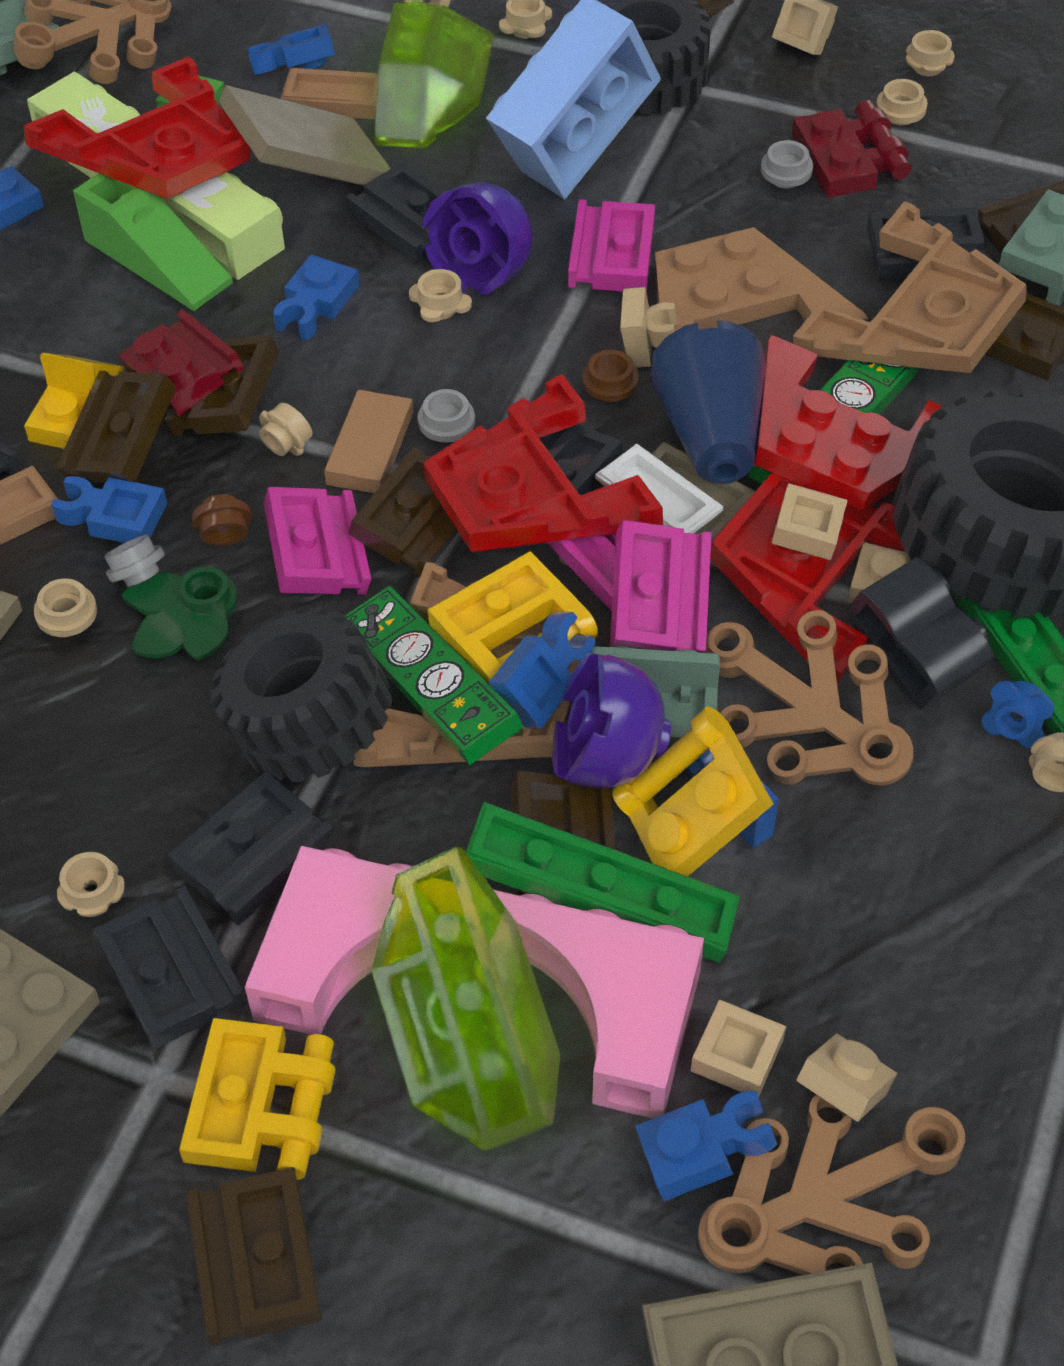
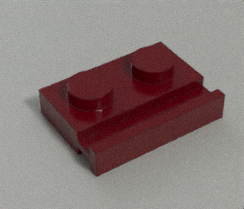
[118,309,244,416]

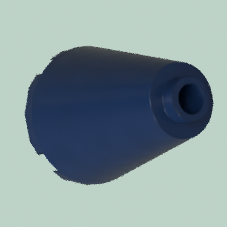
[651,321,766,484]

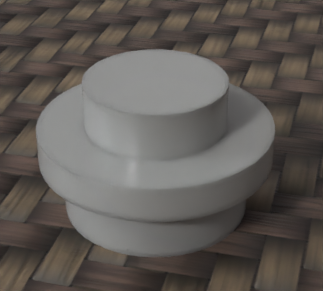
[761,140,813,188]
[418,389,475,442]
[104,534,165,587]

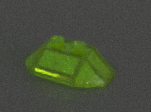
[374,1,493,148]
[371,847,560,1151]

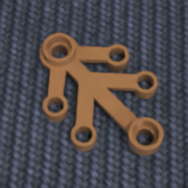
[13,0,171,84]
[705,610,914,786]
[698,1094,965,1275]

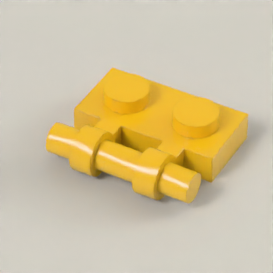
[179,1018,336,1180]

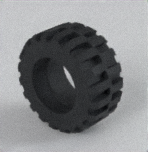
[893,391,1064,619]

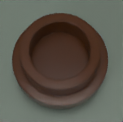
[582,349,639,402]
[191,494,252,546]

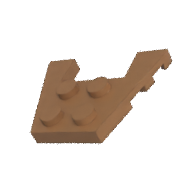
[793,201,1026,373]
[654,227,868,331]
[353,562,582,767]

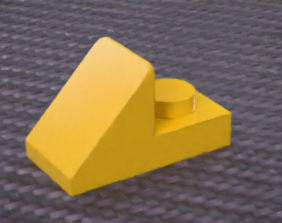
[24,353,125,449]

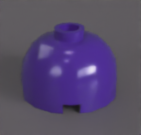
[423,181,533,295]
[552,653,671,789]

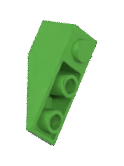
[73,173,233,311]

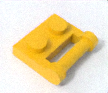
[428,551,598,686]
[612,706,774,876]

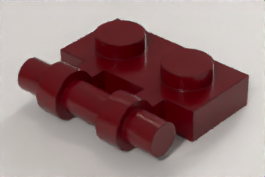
[792,100,912,198]

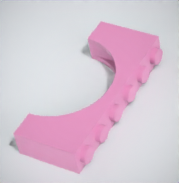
[245,846,704,1119]

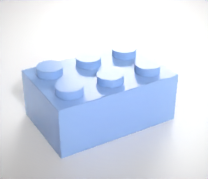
[486,0,661,199]

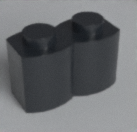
[846,557,994,709]

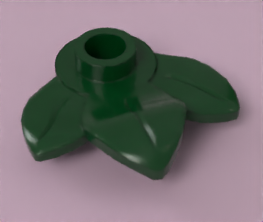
[122,566,238,661]

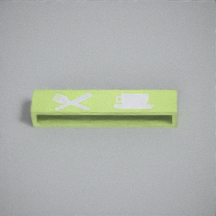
[27,71,285,280]

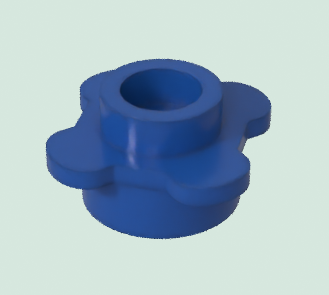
[981,681,1054,748]

